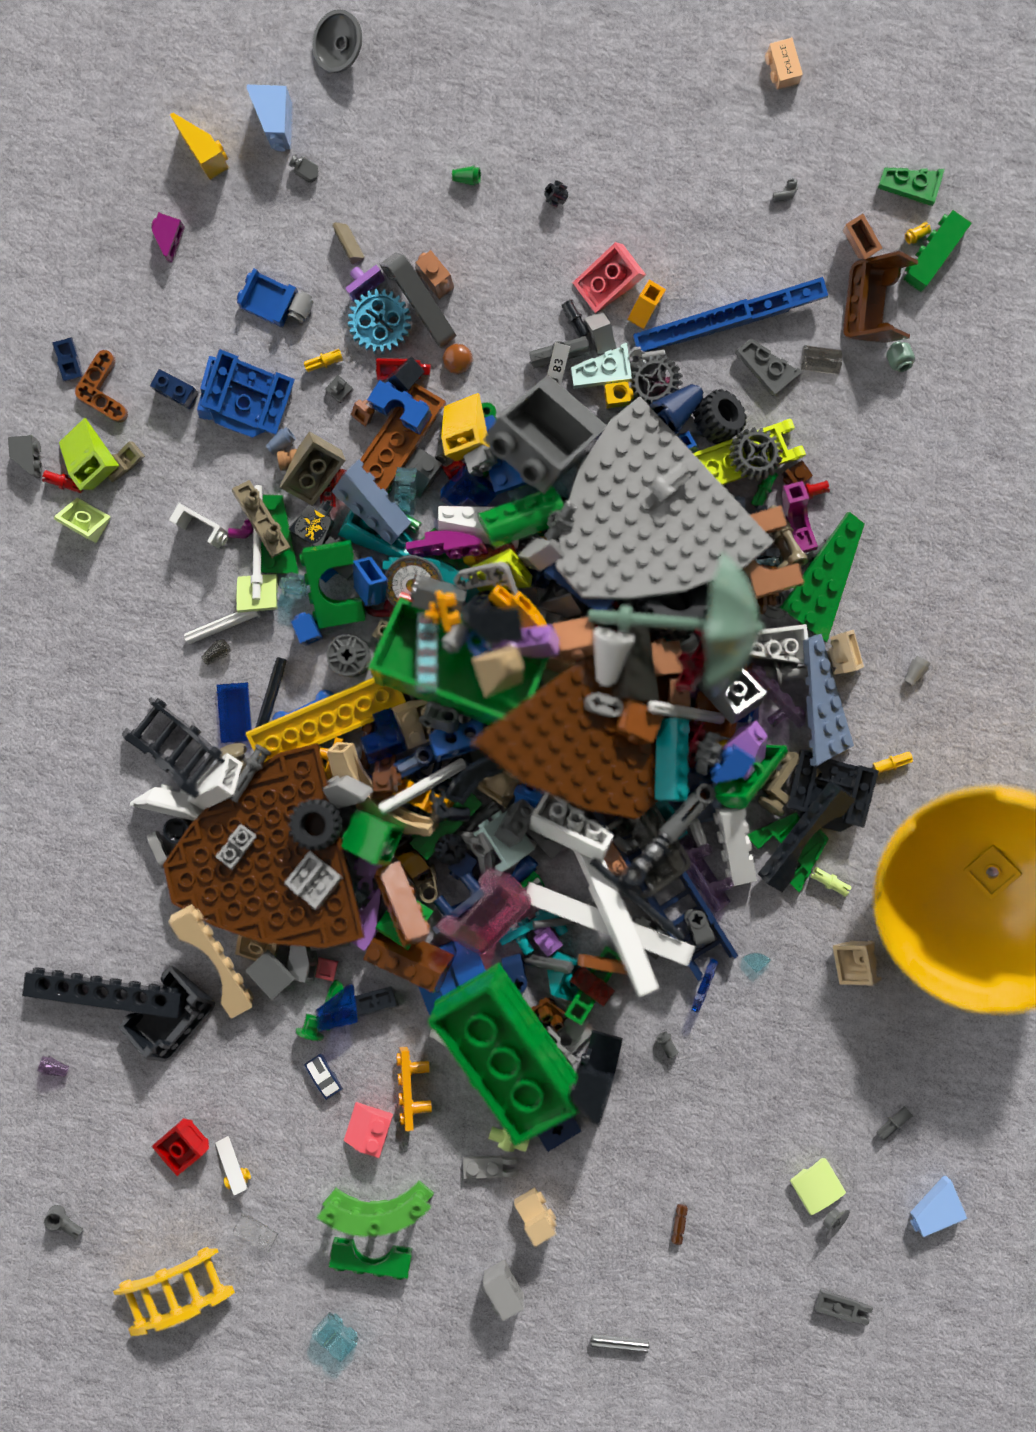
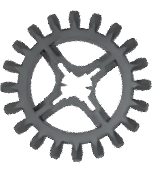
[630,355,683,405]
[729,427,783,481]

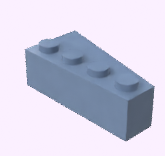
[332,459,411,545]

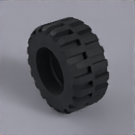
[633,584,711,640]

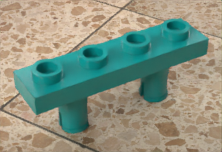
[498,909,569,955]

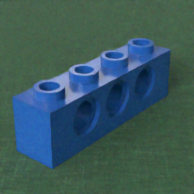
[429,719,489,762]

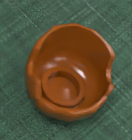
[443,344,473,374]

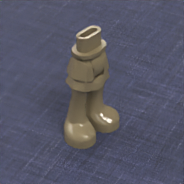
[769,505,808,569]

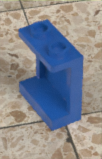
[237,268,299,328]

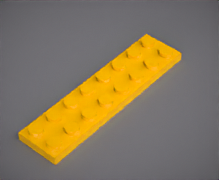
[246,678,406,762]

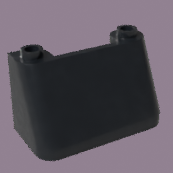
[119,966,215,1062]

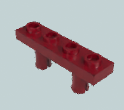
[674,630,707,692]

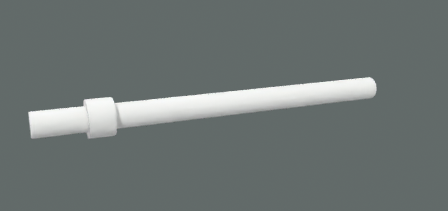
[251,485,263,600]

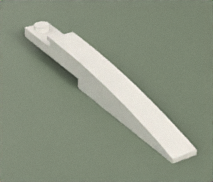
[573,807,658,997]

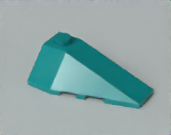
[338,509,415,558]

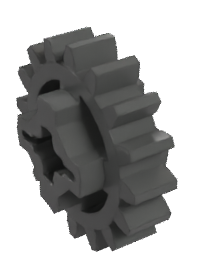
[695,732,722,775]

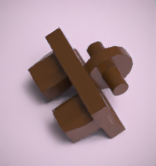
[531,997,568,1032]

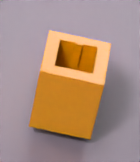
[627,279,666,330]

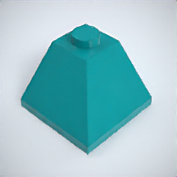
[547,951,592,1001]

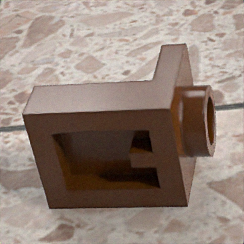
[782,460,813,485]
[373,767,401,794]

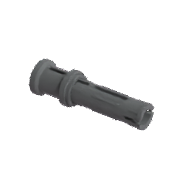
[229,744,272,803]

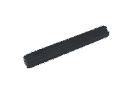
[255,657,287,728]

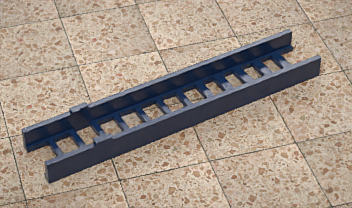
[591,810,738,982]

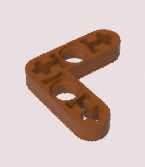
[75,350,128,423]
[577,954,629,975]

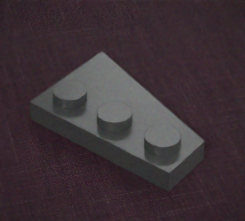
[735,339,803,397]

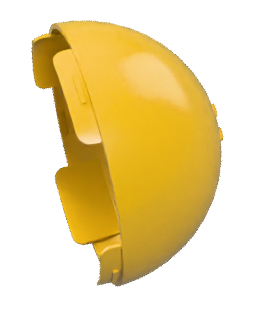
[873,786,1036,1014]

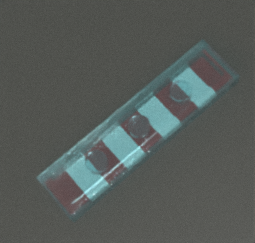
[416,613,438,692]

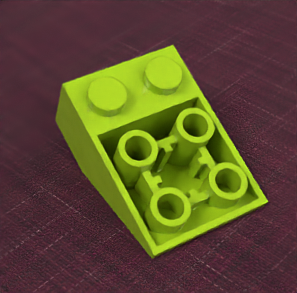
[59,418,119,490]

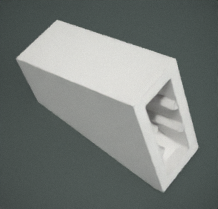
[188,753,243,810]

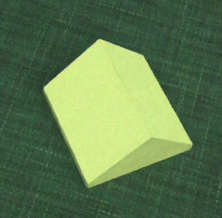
[54,498,111,543]

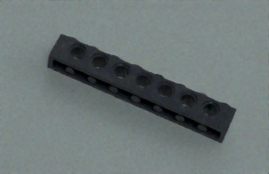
[22,967,186,1018]

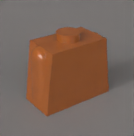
[616,699,664,745]

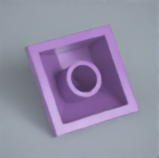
[722,720,768,780]

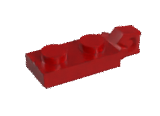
[376,358,431,380]

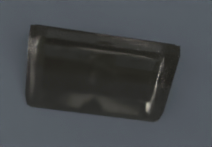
[801,345,842,374]

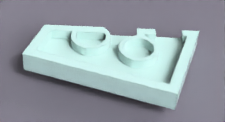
[571,343,632,389]

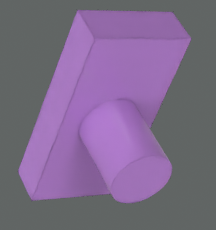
[345,265,385,303]

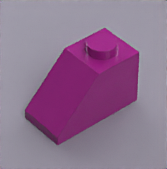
[151,212,185,263]

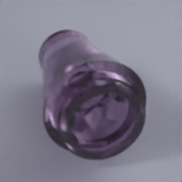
[37,1055,69,1078]

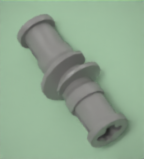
[748,661,808,686]

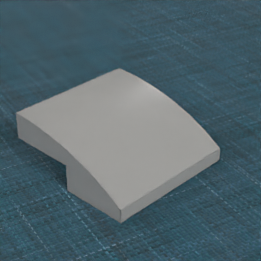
[285,851,343,910]

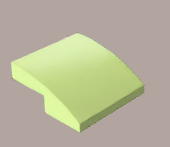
[237,574,278,613]
[790,1158,846,1215]

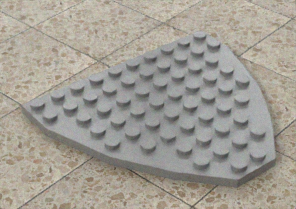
[556,397,774,599]

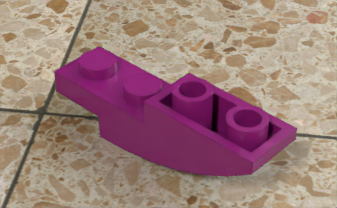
[406,531,488,559]

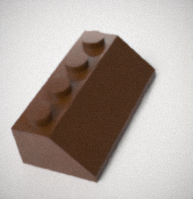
[363,931,455,993]

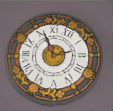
[385,555,443,607]

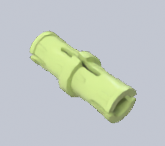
[811,867,851,897]

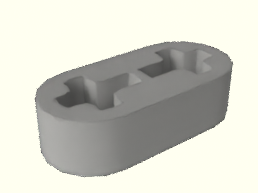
[584,693,623,718]
[147,831,170,869]

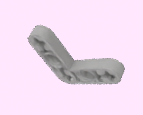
[454,562,518,596]

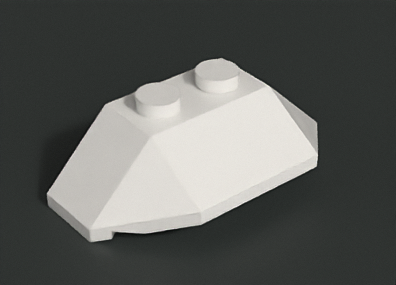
[130,784,204,821]

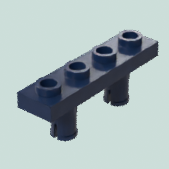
[432,872,499,934]

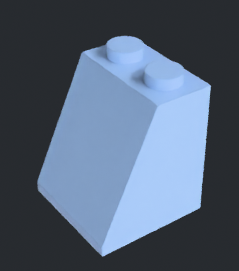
[247,85,293,151]

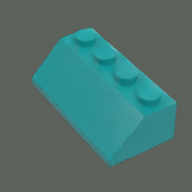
[655,718,689,802]

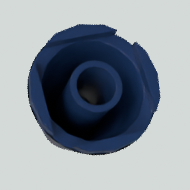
[649,384,703,435]

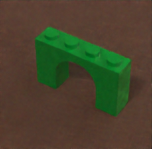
[300,540,366,628]

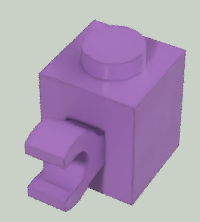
[354,856,383,890]
[533,927,563,957]

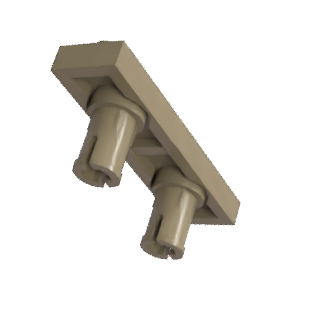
[232,480,290,558]

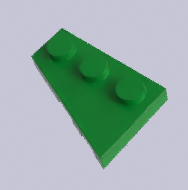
[877,167,945,206]

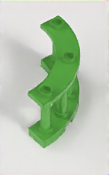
[316,1180,434,1237]

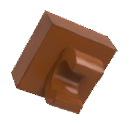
[350,399,375,427]

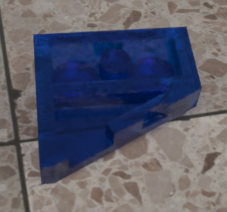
[315,984,358,1031]

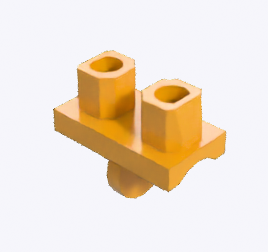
[425,591,461,632]

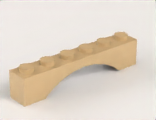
[169,904,254,1019]

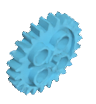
[348,289,411,354]

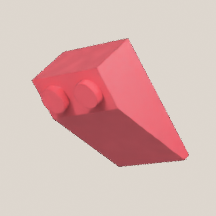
[572,242,646,313]

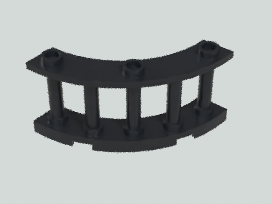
[122,697,225,799]
[445,749,506,805]

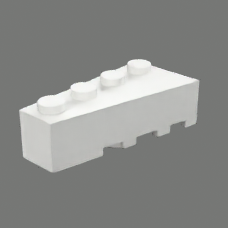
[438,506,519,552]
[713,805,757,886]

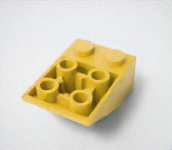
[441,393,490,461]

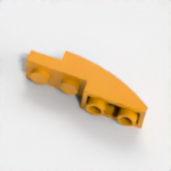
[488,584,547,629]

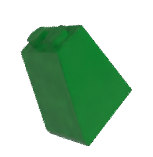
[341,809,405,866]

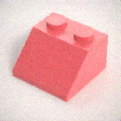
[344,1102,393,1158]

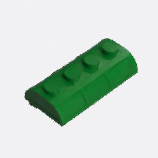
[478,487,564,548]
[715,745,788,809]

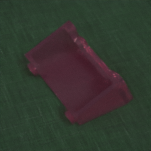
[436,868,531,954]

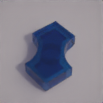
[691,958,718,1013]

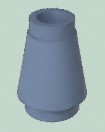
[266,427,296,455]

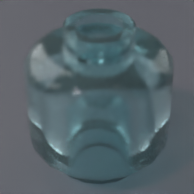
[279,572,310,600]

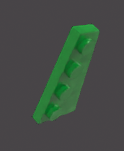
[261,494,300,575]

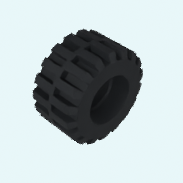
[693,389,747,444]
[288,799,343,850]

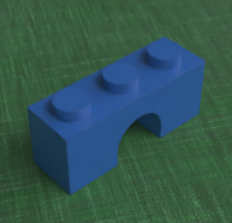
[367,380,432,435]

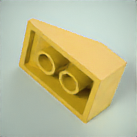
[170,113,229,180]

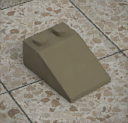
[280,431,346,506]

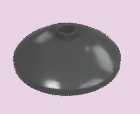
[312,9,362,73]

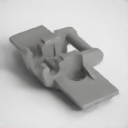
[546,1018,595,1065]

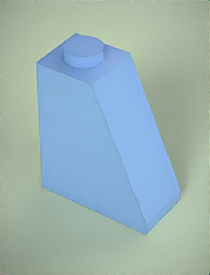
[910,1176,967,1237]

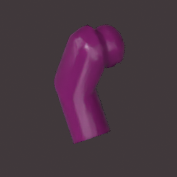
[228,519,254,539]

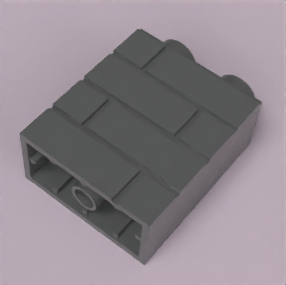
[483,375,607,494]

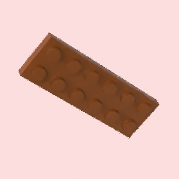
[360,383,446,492]

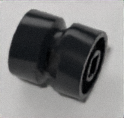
[163,817,192,844]

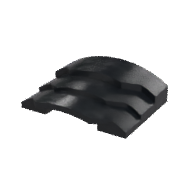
[787,750,879,832]

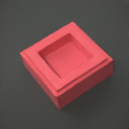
[315,957,339,982]

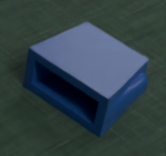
[353,557,388,607]

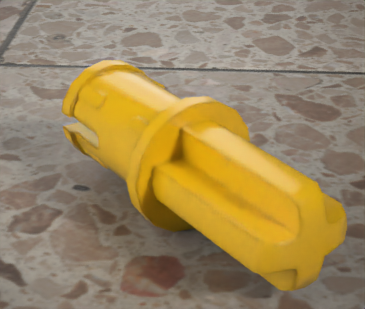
[304,348,343,372]
[872,752,913,774]

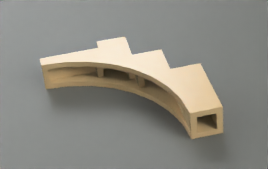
[327,742,439,836]

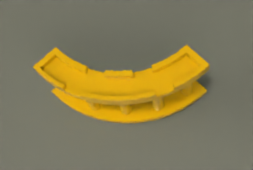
[113,1247,235,1336]

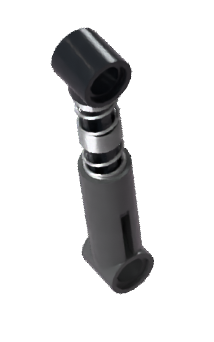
[621,784,715,887]

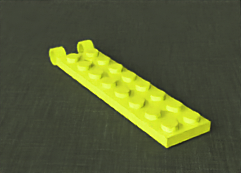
[693,419,806,485]

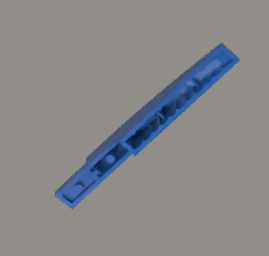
[633,277,828,352]

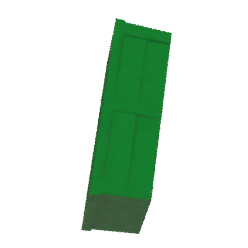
[368,597,549,726]
[428,963,579,1147]

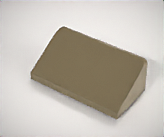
[332,222,365,264]

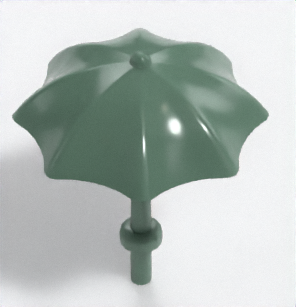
[588,552,764,698]

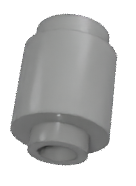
[288,291,314,323]
[441,623,470,653]

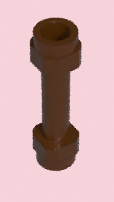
[359,722,375,769]

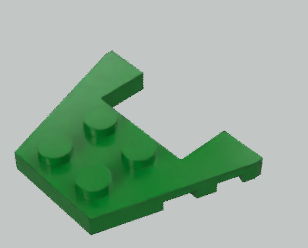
[746,812,829,892]

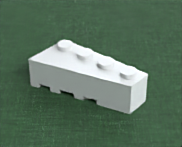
[751,624,808,664]
[529,793,613,863]

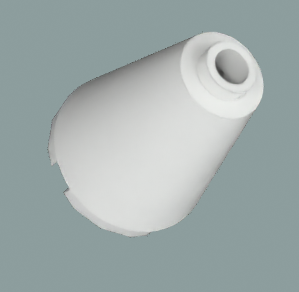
[593,628,634,686]

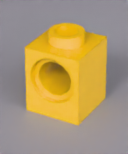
[604,382,634,409]

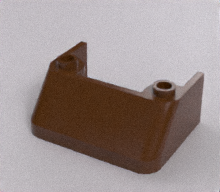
[843,251,918,343]

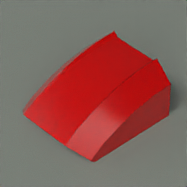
[151,1118,209,1176]

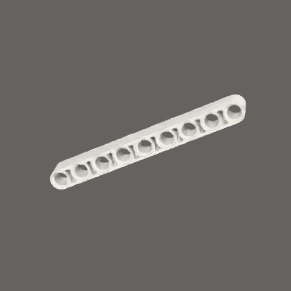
[522,882,695,966]

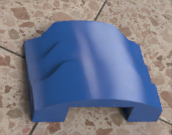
[200,349,295,438]
[418,933,486,1015]

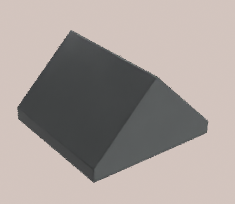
[245,949,295,1000]

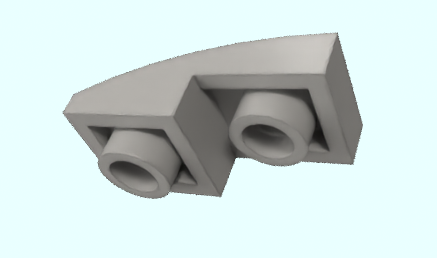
[216,824,257,870]

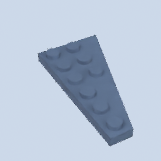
[803,634,854,766]

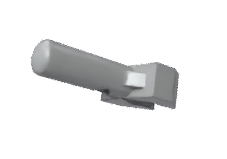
[628,346,666,368]

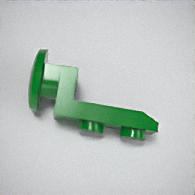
[295,979,344,1041]

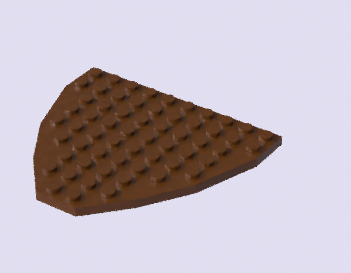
[163,743,365,948]

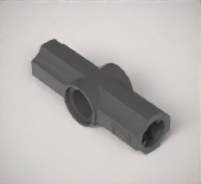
[529,336,590,369]

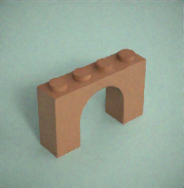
[743,506,804,599]

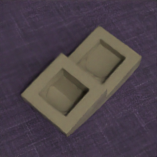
[108,441,145,482]

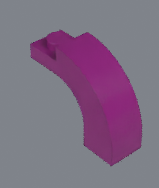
[782,481,818,553]

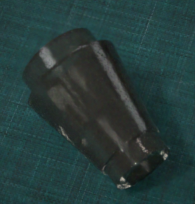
[201,639,232,665]

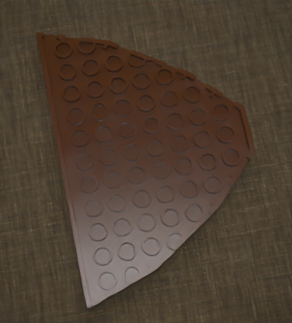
[470,625,669,819]

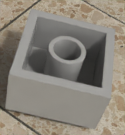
[482,1259,524,1321]

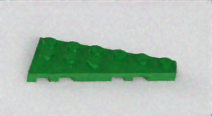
[780,512,865,642]

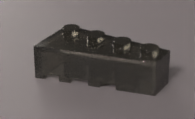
[612,625,659,706]

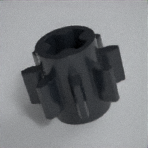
[544,180,568,207]

